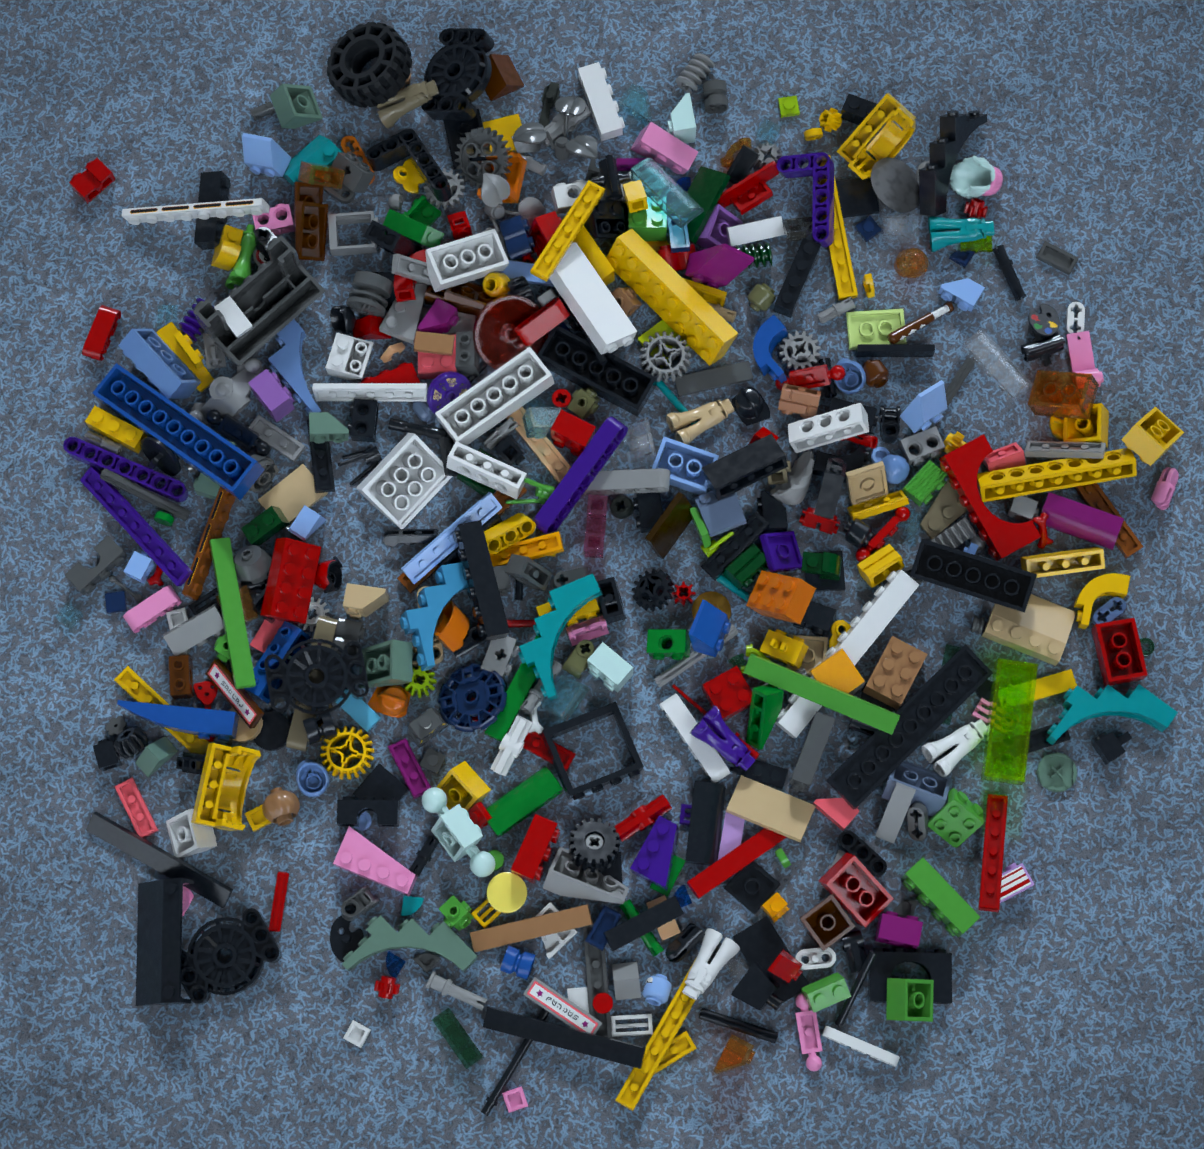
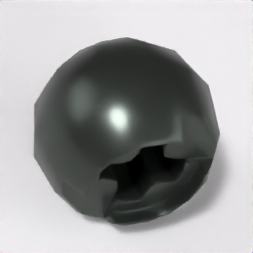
[610,495,634,519]

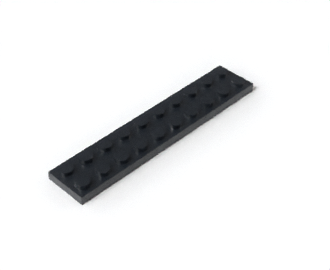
[826,644,993,809]

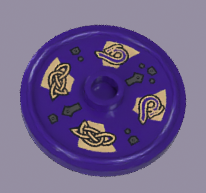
[426,371,472,415]

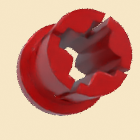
[552,389,571,411]

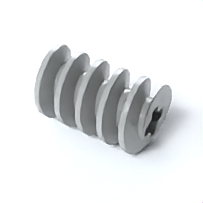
[676,53,715,94]

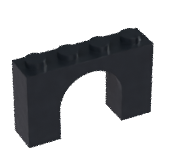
[812,397,879,483]
[868,948,952,1004]

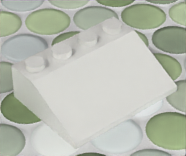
[356,433,452,529]

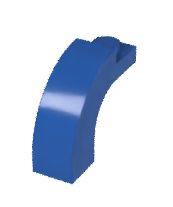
[753,315,788,384]

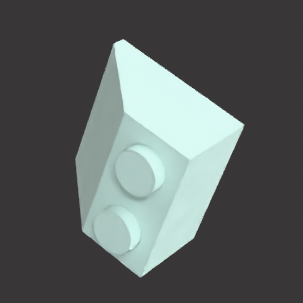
[667,93,696,144]

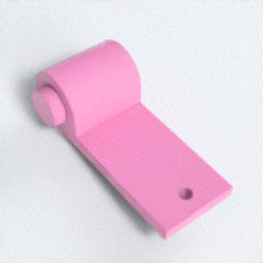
[1066,331,1104,391]

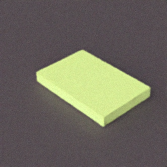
[846,309,907,350]

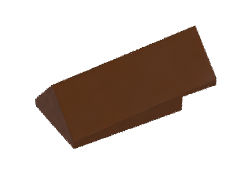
[294,181,328,261]
[424,282,508,321]

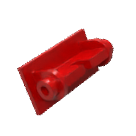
[799,507,841,535]

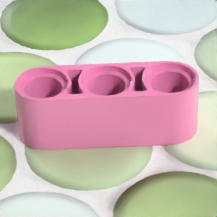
[123,585,182,633]

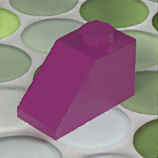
[417,298,459,334]

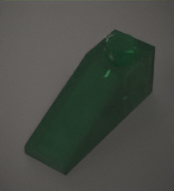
[432,1008,484,1070]

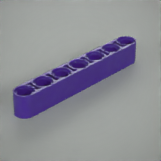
[533,416,628,535]
[63,437,189,502]

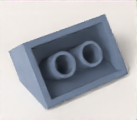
[881,761,952,817]

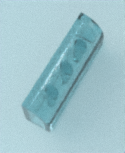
[631,158,704,228]

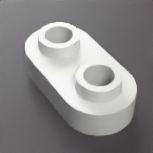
[795,947,836,970]

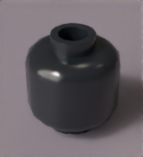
[843,519,874,548]

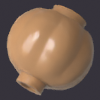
[262,787,300,826]

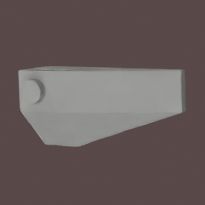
[543,847,629,904]

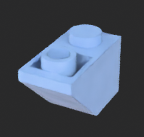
[938,278,985,312]

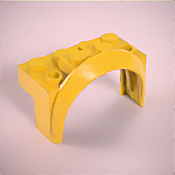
[836,93,916,180]
[191,743,261,831]

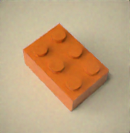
[746,570,816,624]

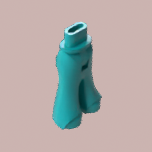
[928,216,995,252]

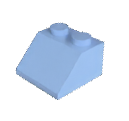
[242,133,291,177]
[900,380,947,433]

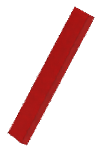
[470,697,576,772]
[979,794,1008,912]
[687,828,787,899]

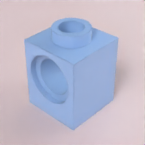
[123,551,155,584]

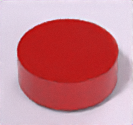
[593,993,613,1014]

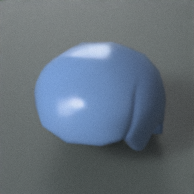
[881,454,910,484]

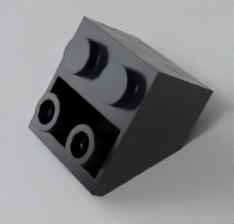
[584,200,627,238]

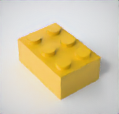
[1121,407,1185,466]

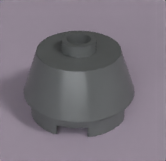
[249,454,279,493]
[234,545,272,584]

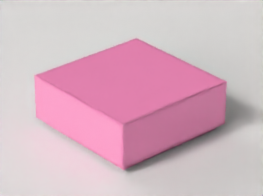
[502,1086,528,1113]

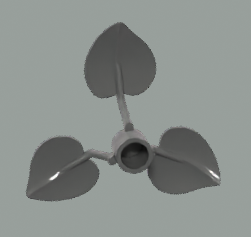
[513,96,598,160]

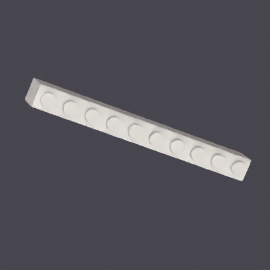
[775,570,919,738]

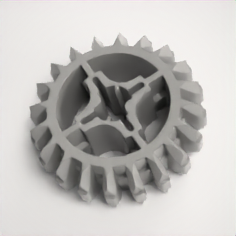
[639,331,691,383]

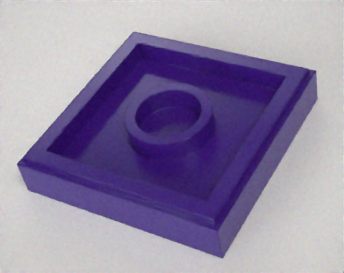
[759,531,802,573]

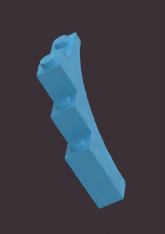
[400,562,469,671]

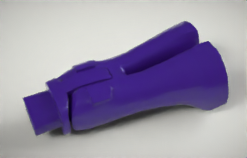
[690,705,755,771]

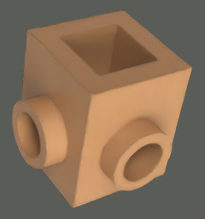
[611,287,642,317]

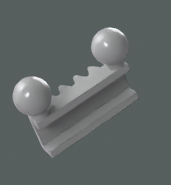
[931,517,985,551]

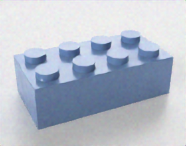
[118,329,201,399]

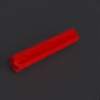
[269,872,289,932]

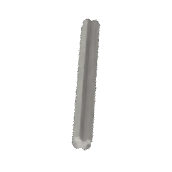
[654,625,738,687]

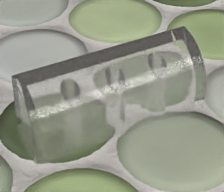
[961,329,1035,405]

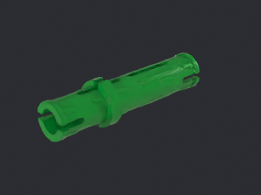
[619,899,664,957]

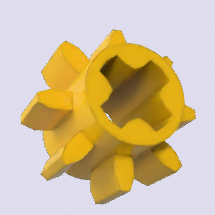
[819,108,842,133]
[943,431,966,454]

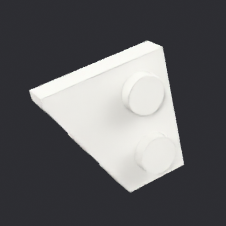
[535,902,578,959]

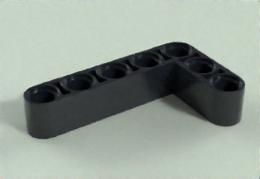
[366,129,453,202]

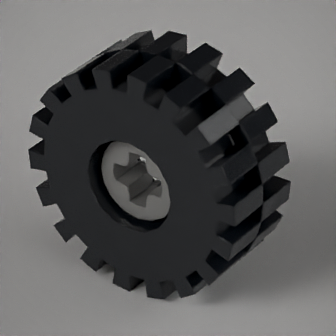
[569,818,620,872]

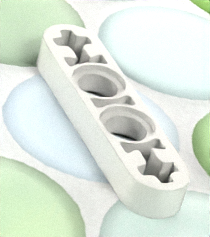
[822,1026,900,1067]

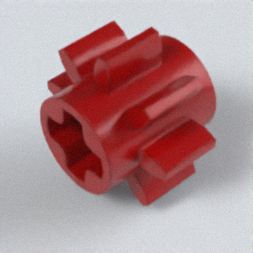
[964,198,988,219]
[671,581,696,607]
[374,976,400,999]

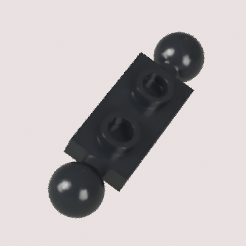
[206,409,270,457]

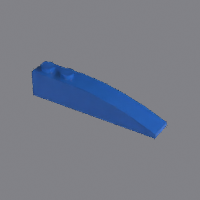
[117,700,239,742]

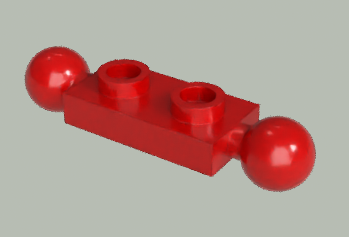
[775,364,845,391]
[855,506,910,562]

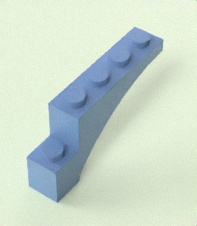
[268,319,322,416]

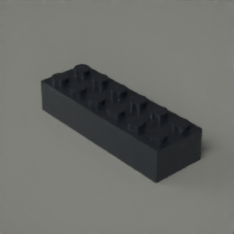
[537,325,657,417]
[910,539,1037,613]

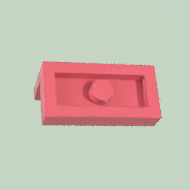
[982,442,1026,472]

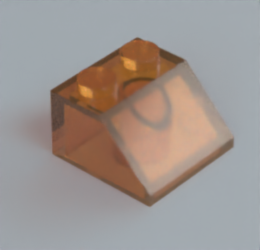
[712,1034,756,1075]

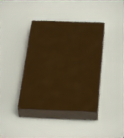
[645,492,692,559]

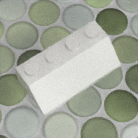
[425,229,509,292]

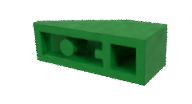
[382,209,445,248]
[746,684,784,750]

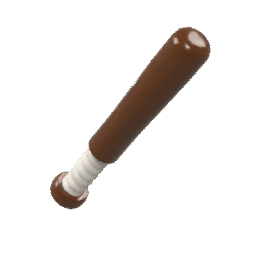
[887,301,954,344]

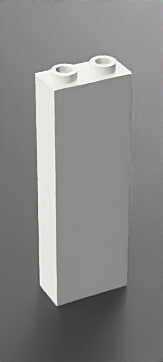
[549,242,637,355]

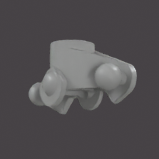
[189,357,262,425]

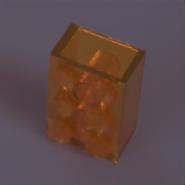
[1027,370,1099,419]

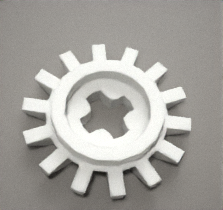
[298,597,329,632]

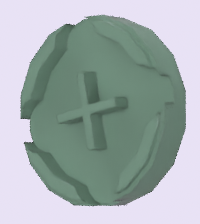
[1036,752,1077,793]

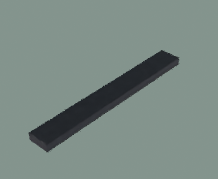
[86,812,233,908]
[483,1006,646,1069]

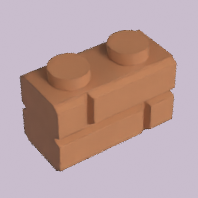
[778,383,821,419]

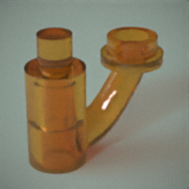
[720,138,752,167]

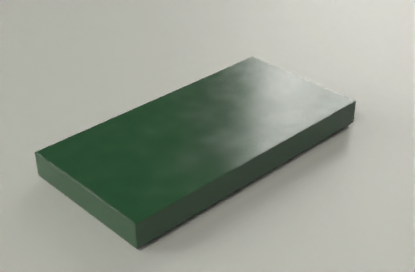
[667,166,731,244]

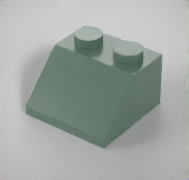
[270,83,323,129]

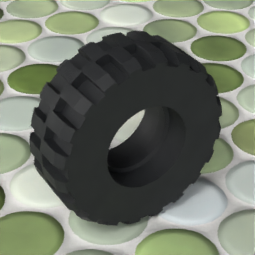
[327,22,412,108]

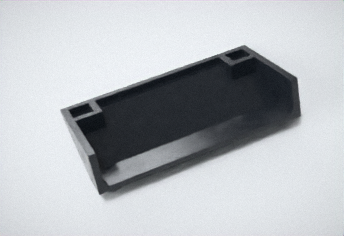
[136,878,194,1006]

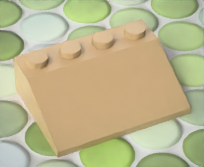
[982,594,1076,666]

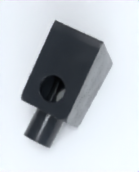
[731,962,783,1011]

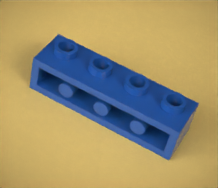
[244,621,311,704]

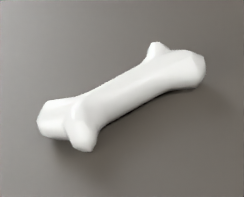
[528,701,544,734]

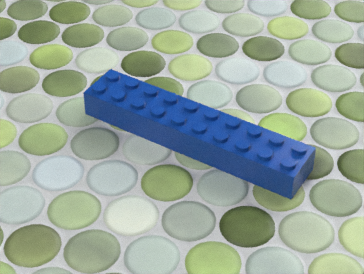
[92,363,265,500]

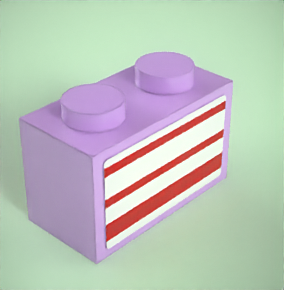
[1000,863,1035,904]

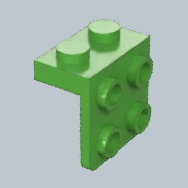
[928,787,984,848]

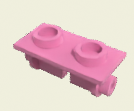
[566,615,609,646]

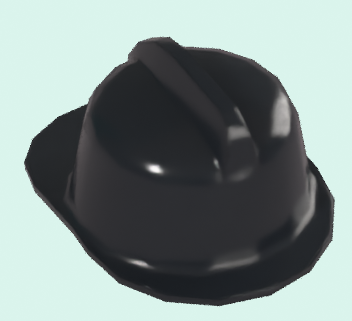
[731,387,770,426]

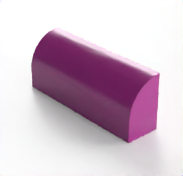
[1041,492,1124,550]

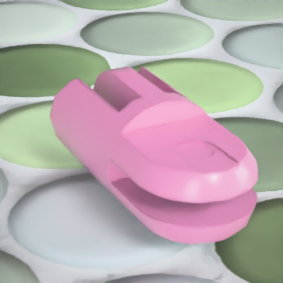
[1151,467,1179,510]

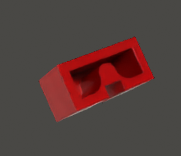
[69,158,115,204]

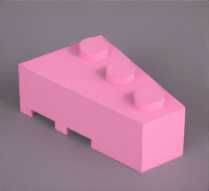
[630,122,698,175]

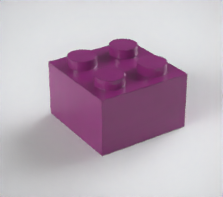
[874,911,923,950]

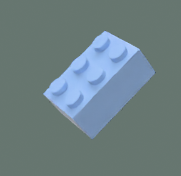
[652,437,719,495]

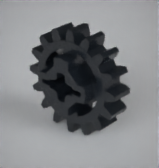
[632,569,675,612]

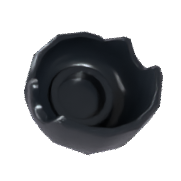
[330,305,356,334]

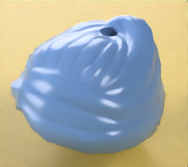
[834,358,866,395]
[296,759,330,797]

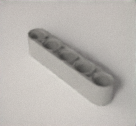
[584,468,671,495]

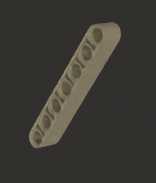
[286,616,339,752]

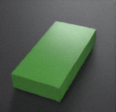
[689,506,711,548]

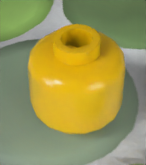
[482,272,510,297]

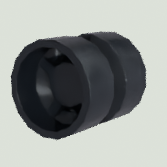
[303,712,337,745]

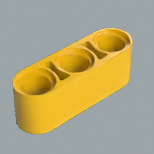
[484,513,536,554]

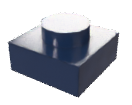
[855,216,882,242]

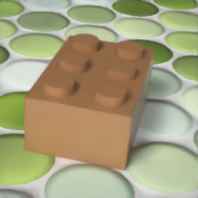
[863,636,928,710]

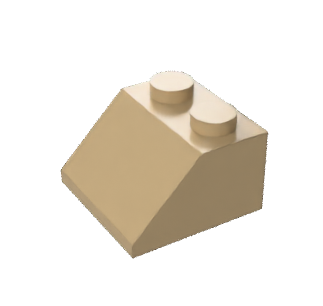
[343,583,389,619]

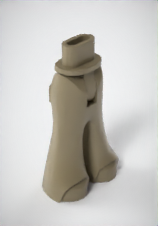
[376,80,439,129]

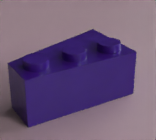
[630,815,679,891]

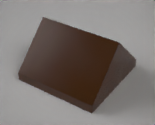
[485,54,524,102]
[799,894,856,951]

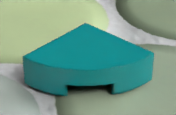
[401,896,424,916]

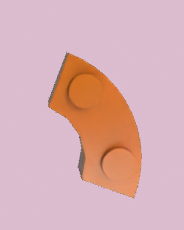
[434,601,470,652]

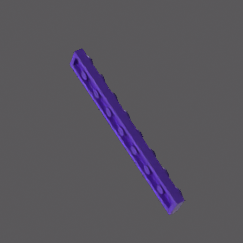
[80,466,192,586]

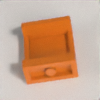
[477,152,527,203]

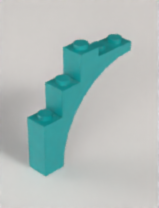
[518,573,602,700]
[1046,684,1178,745]

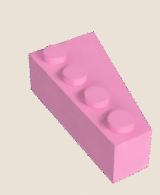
[333,826,417,896]

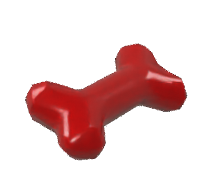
[1032,512,1054,549]
[147,565,164,586]

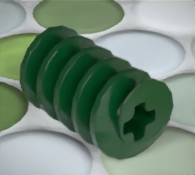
[734,243,772,269]

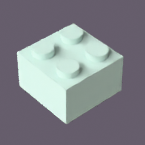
[587,642,633,693]

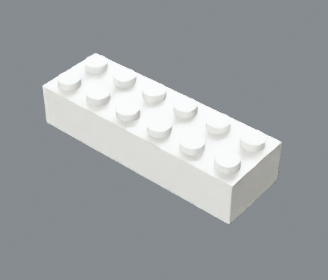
[435,347,555,446]

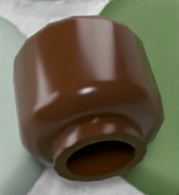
[862,359,889,388]

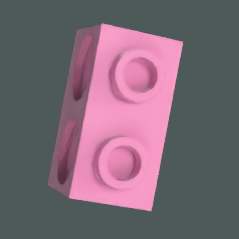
[252,204,294,236]

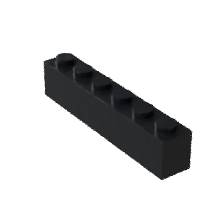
[453,520,510,642]

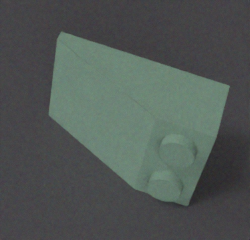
[359,639,414,688]

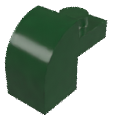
[801,552,842,581]

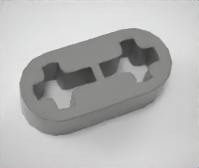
[537,289,559,307]

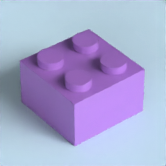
[248,369,295,423]

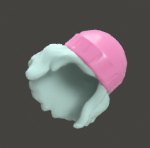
[949,155,1003,199]

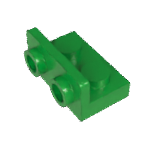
[403,195,442,227]

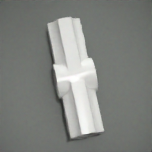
[490,715,533,776]

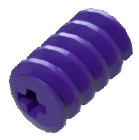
[177,298,214,342]

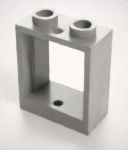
[328,211,379,256]

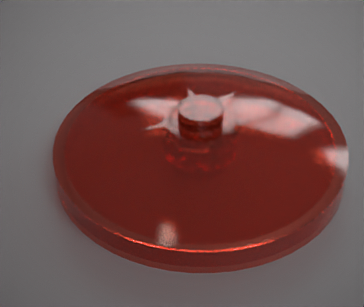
[473,295,548,370]

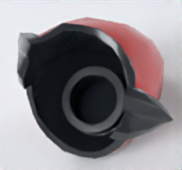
[314,556,343,593]

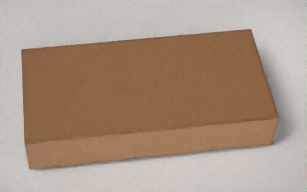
[414,331,455,356]

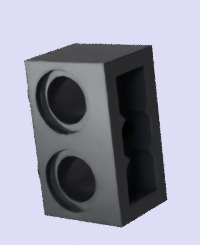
[348,399,379,442]

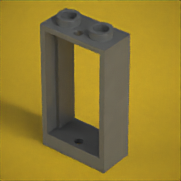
[789,711,835,793]

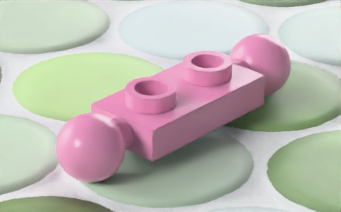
[795,993,822,1072]

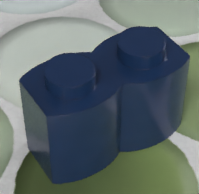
[499,215,536,260]

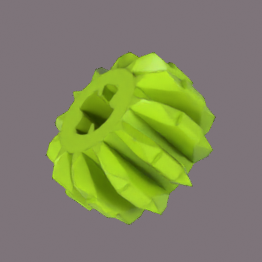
[405,665,437,698]

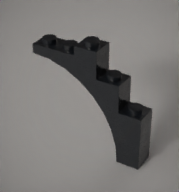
[919,110,987,216]

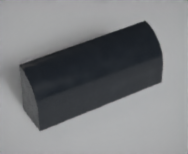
[702,434,788,501]
[685,781,726,866]

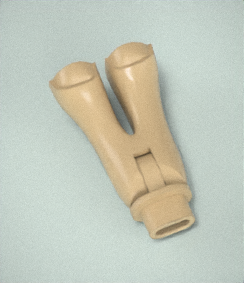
[666,398,734,445]

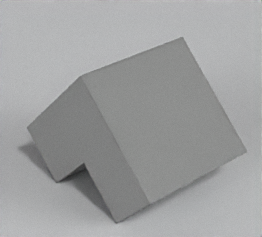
[612,961,641,1001]

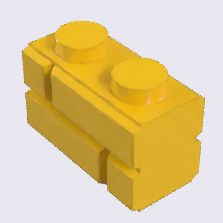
[857,544,904,588]

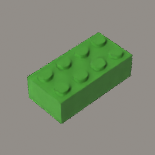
[901,857,980,937]

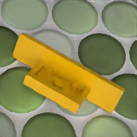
[157,322,214,392]

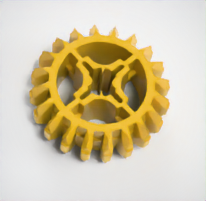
[320,726,375,780]

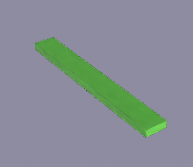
[209,537,256,689]
[743,653,900,735]

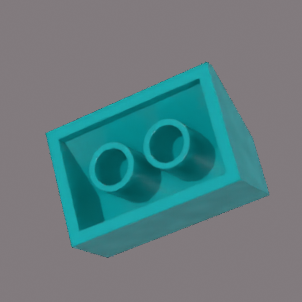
[283,135,342,187]

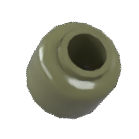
[747,283,776,312]

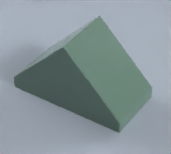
[135,736,178,778]

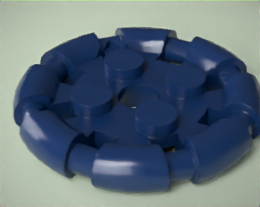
[438,664,507,732]

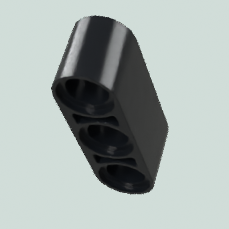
[837,830,887,878]

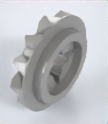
[754,141,782,169]

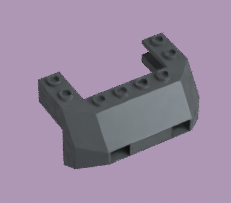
[193,235,326,366]

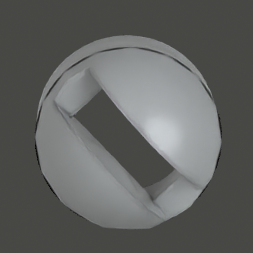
[388,194,403,209]

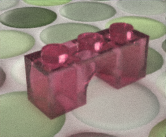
[584,494,608,558]

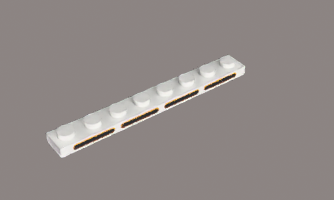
[122,198,270,225]

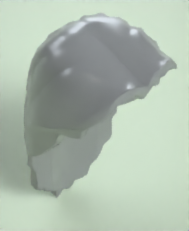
[770,450,814,505]

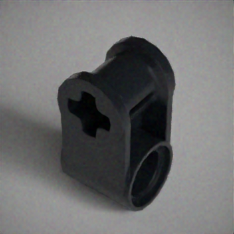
[254,227,277,262]
[880,406,901,444]

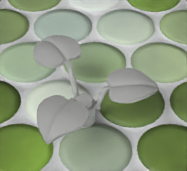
[481,173,546,251]

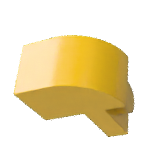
[211,225,244,271]

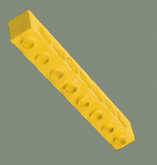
[977,448,1137,502]

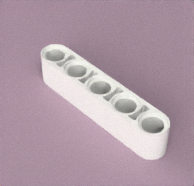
[659,693,730,783]

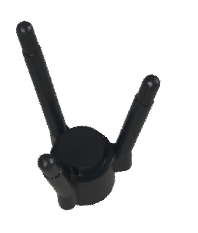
[338,446,382,485]

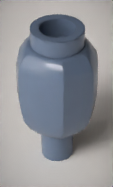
[412,402,437,424]

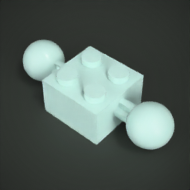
[422,787,496,877]

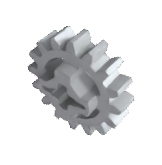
[424,168,465,210]
[779,331,821,370]

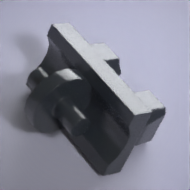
[176,752,206,775]

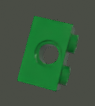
[646,629,691,660]

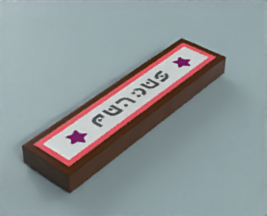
[205,659,264,729]

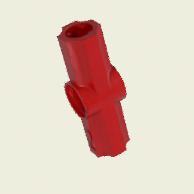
[614,794,672,842]

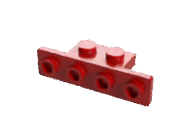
[717,161,779,215]

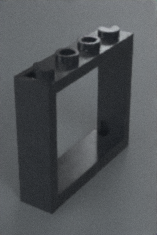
[541,702,644,800]

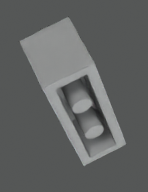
[163,605,225,656]

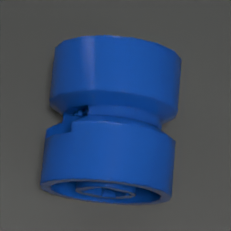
[500,946,536,980]

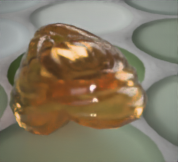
[894,248,929,278]

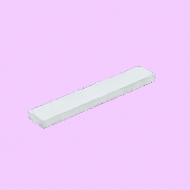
[312,383,428,402]

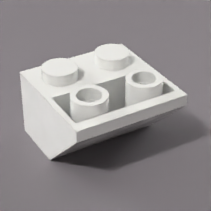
[325,333,374,380]

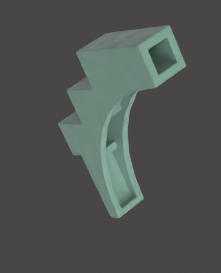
[342,915,478,972]

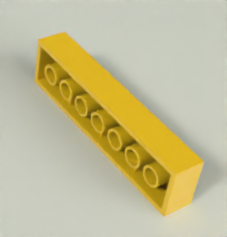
[606,228,738,366]

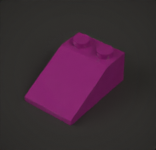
[685,243,754,289]

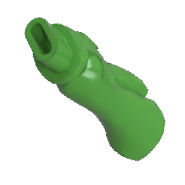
[225,224,256,289]

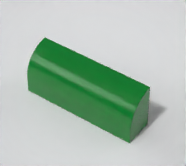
[486,766,564,838]

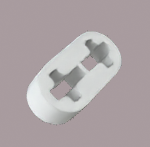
[1065,302,1085,334]

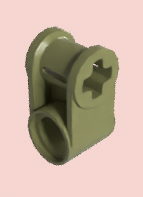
[562,640,595,679]

